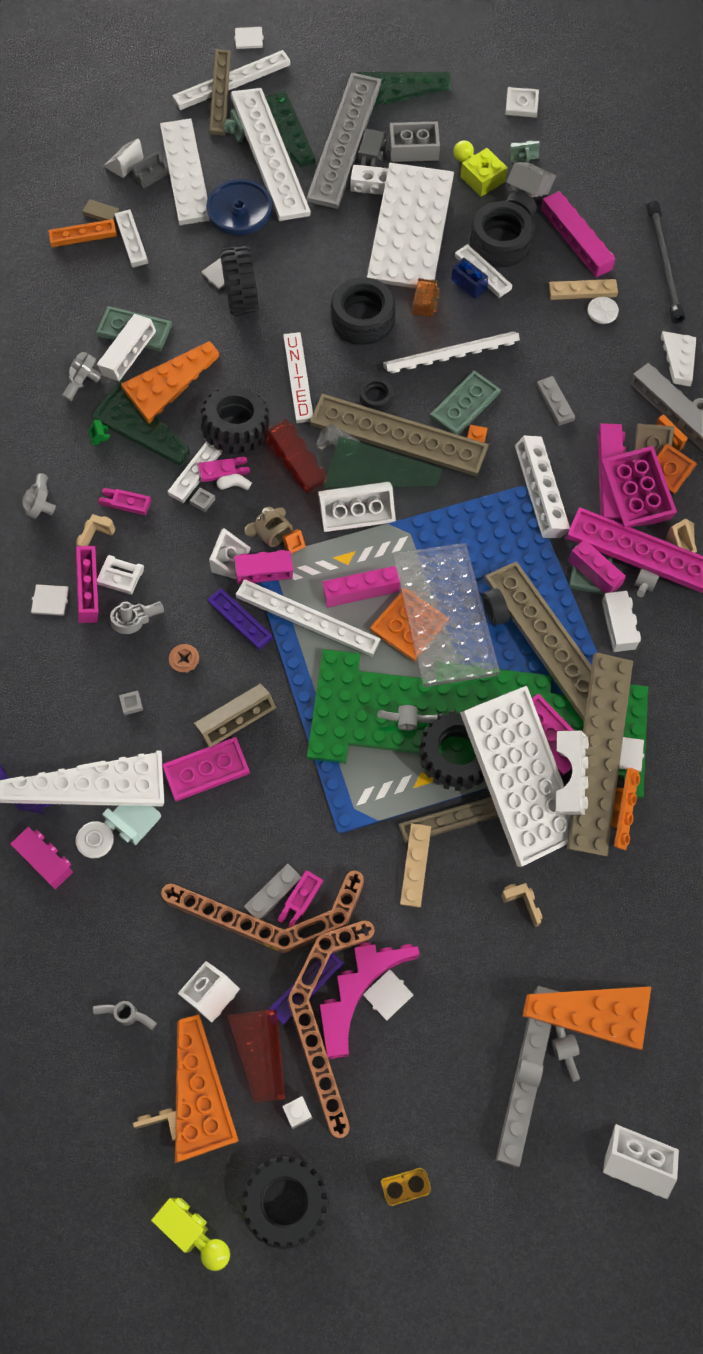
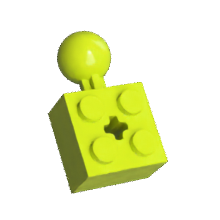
[453,140,508,197]
[151,1198,230,1271]

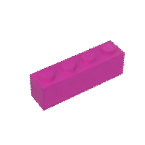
[76,546,98,623]
[322,566,400,608]

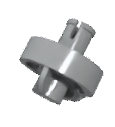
[62,352,102,401]
[22,473,56,519]
[110,601,164,634]

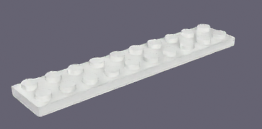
[231,88,311,221]

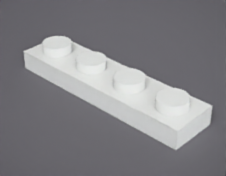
[115,210,148,268]
[455,244,512,298]
[168,441,223,503]

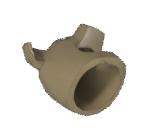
[244,507,292,547]

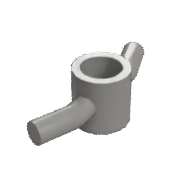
[635,568,659,597]
[378,705,438,731]
[93,1001,157,1030]
[552,1026,580,1082]

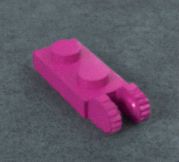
[197,457,250,482]
[98,488,152,516]
[278,870,324,928]

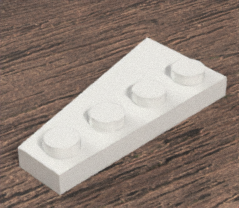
[661,331,696,386]

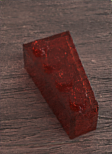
[266,419,326,494]

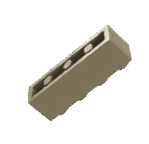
[194,683,276,748]

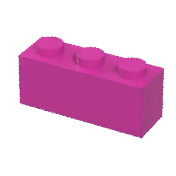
[568,539,626,594]
[235,550,293,584]
[10,827,73,889]

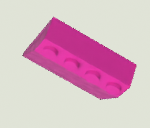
[601,446,677,527]

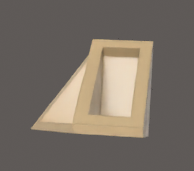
[665,519,697,553]

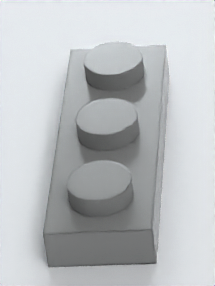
[536,376,575,426]
[244,864,302,920]

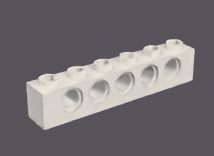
[351,165,388,195]
[515,435,570,538]

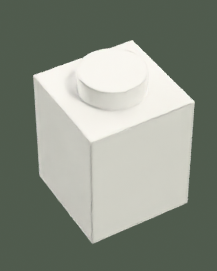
[282,1097,312,1129]

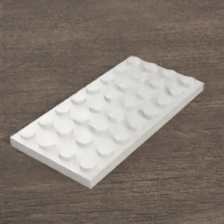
[367,163,454,291]
[460,686,571,867]

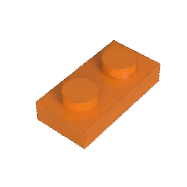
[656,414,688,451]

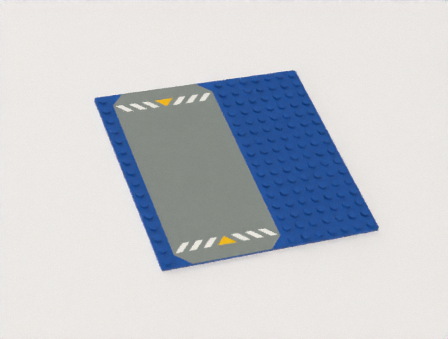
[257,485,597,834]

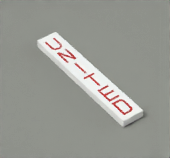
[283,332,313,424]

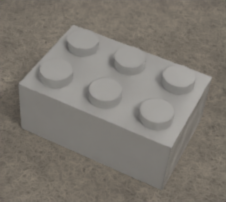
[389,121,440,162]
[507,162,556,197]

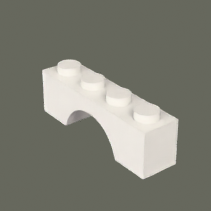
[556,731,589,815]

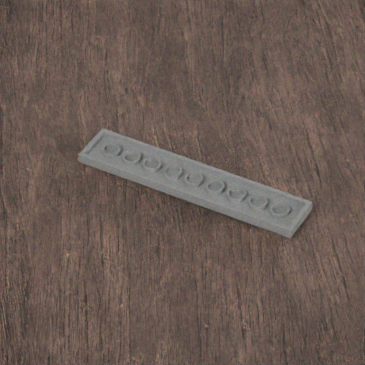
[307,73,382,209]

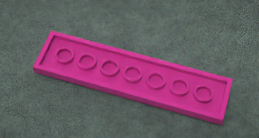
[566,507,703,593]

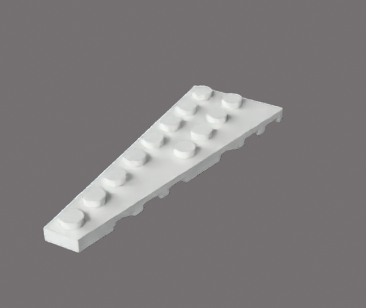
[0,751,164,806]

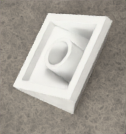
[104,138,143,178]
[209,528,251,579]

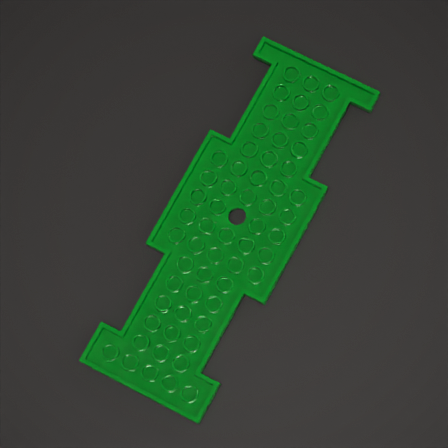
[307,649,648,799]

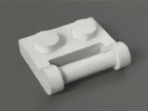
[97,555,144,595]

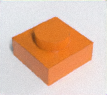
[467,425,488,443]
[282,529,306,554]

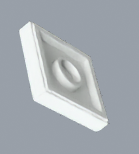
[505,87,539,117]

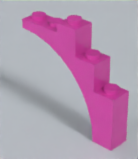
[320,942,419,1059]

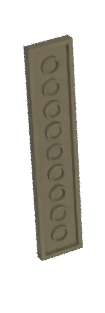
[310,394,489,477]
[484,561,592,722]
[567,653,633,856]

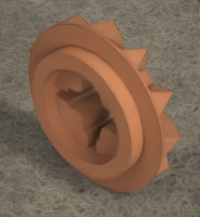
[169,644,199,673]

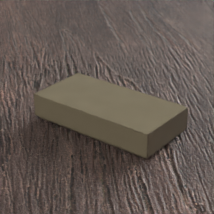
[82,199,119,221]

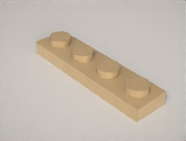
[548,279,618,300]
[400,823,431,908]

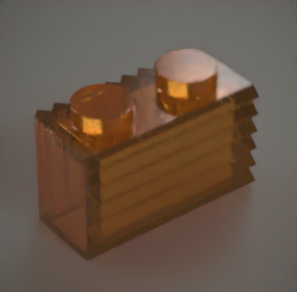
[413,278,441,317]

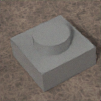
[190,488,215,512]
[119,690,143,715]

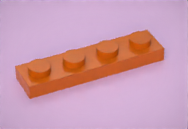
[48,219,117,247]

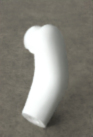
[217,474,252,490]

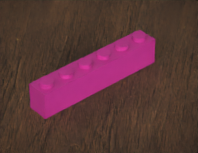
[541,191,615,278]
[597,424,626,524]

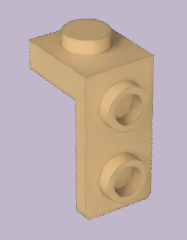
[76,514,115,546]
[501,883,542,927]
[133,1108,176,1141]

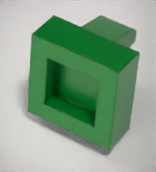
[88,420,110,445]

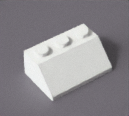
[603,1124,679,1199]

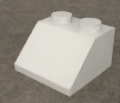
[178,961,240,1022]

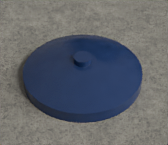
[206,179,272,235]

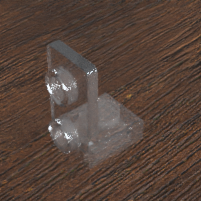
[316,424,360,455]

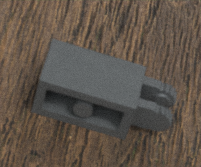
[359,129,387,167]

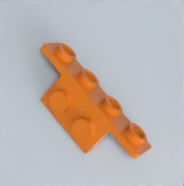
[611,767,640,850]

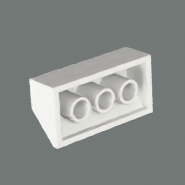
[318,482,396,532]

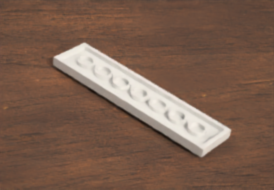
[160,119,210,225]

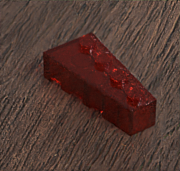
[227,1010,285,1102]

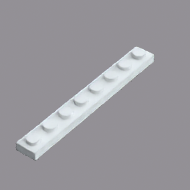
[172,50,290,110]
[383,331,520,373]
[236,579,380,657]

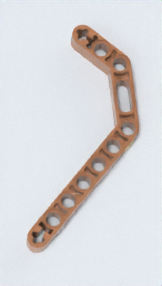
[161,870,364,953]
[288,921,375,1138]

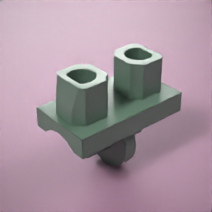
[223,109,246,143]
[510,140,540,162]

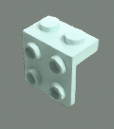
[102,805,161,845]

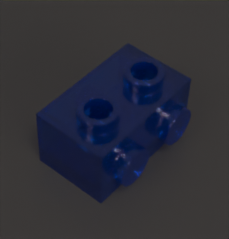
[452,257,488,299]

